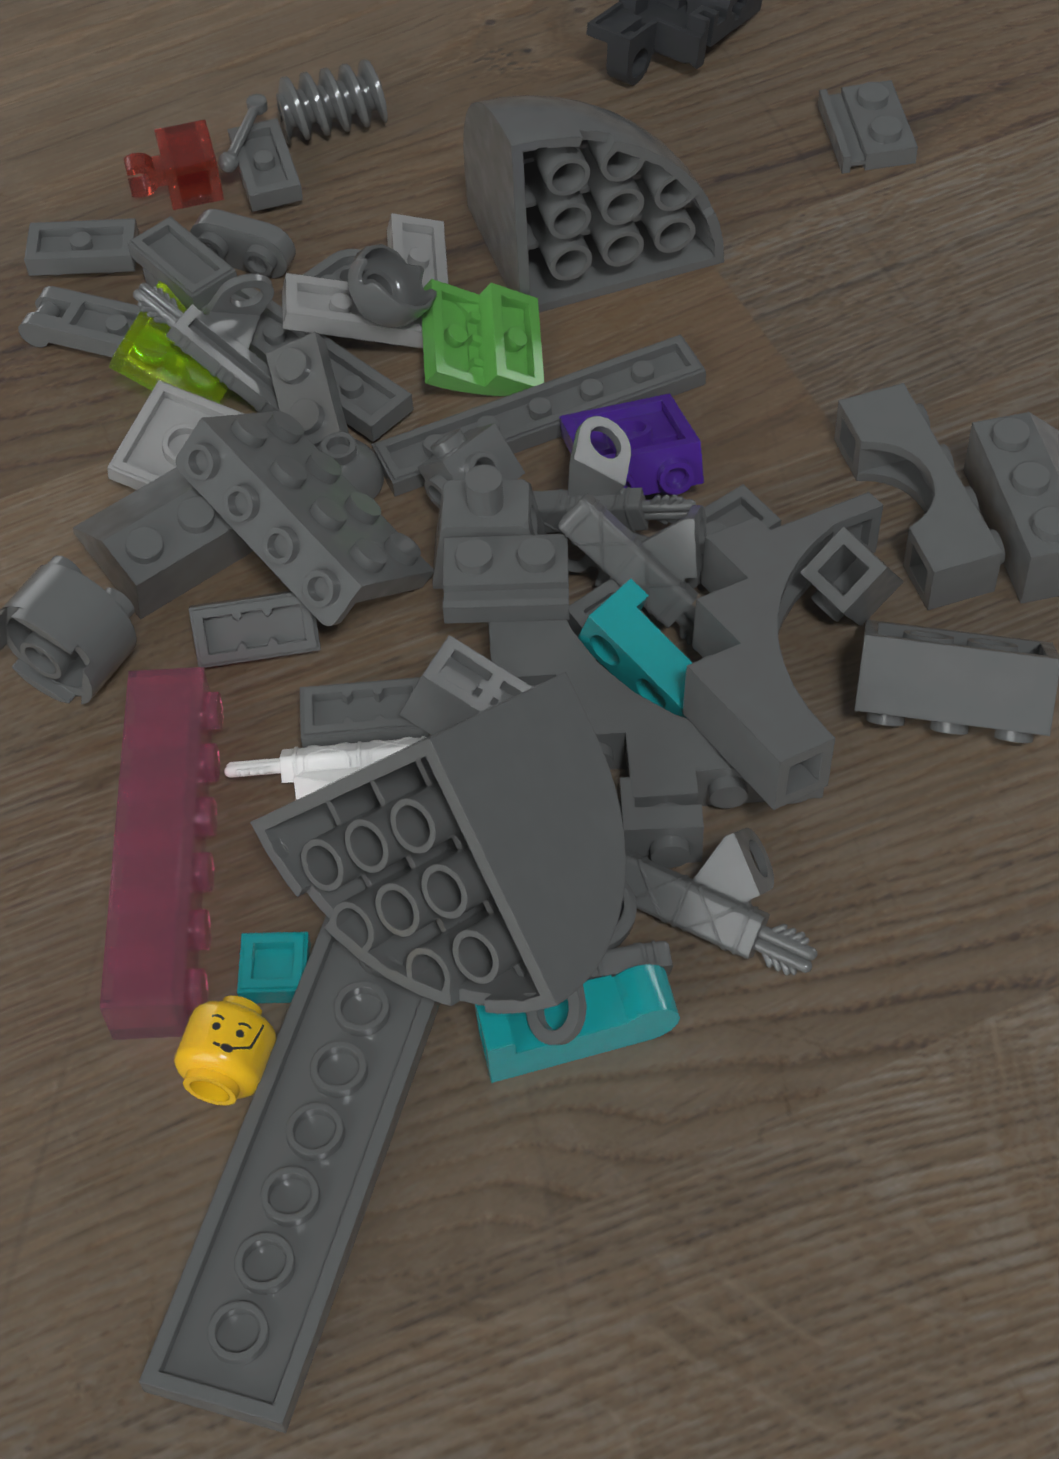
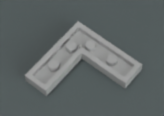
[282,213,448,348]

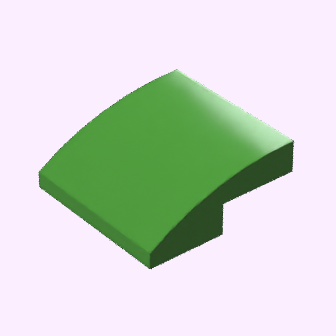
[422,279,545,396]

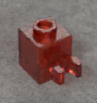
[123,119,224,210]

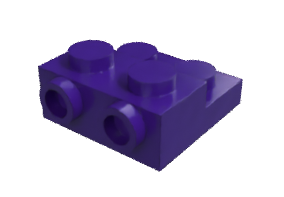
[559,393,704,496]

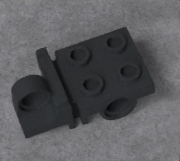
[586,0,762,85]

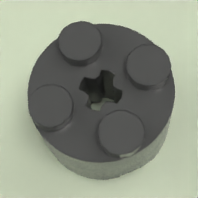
[0,555,137,704]

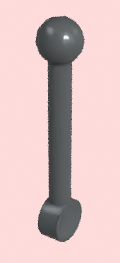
[218,94,268,173]

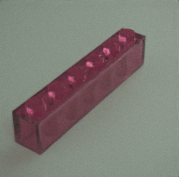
[100,667,223,1040]

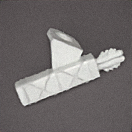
[224,736,426,800]

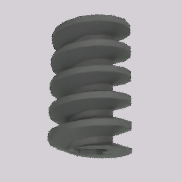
[276,59,388,145]

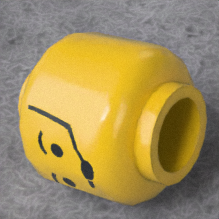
[174,995,277,1106]

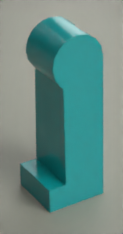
[578,578,693,719]
[475,964,680,1083]

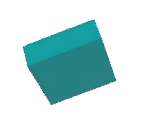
[237,932,311,1004]

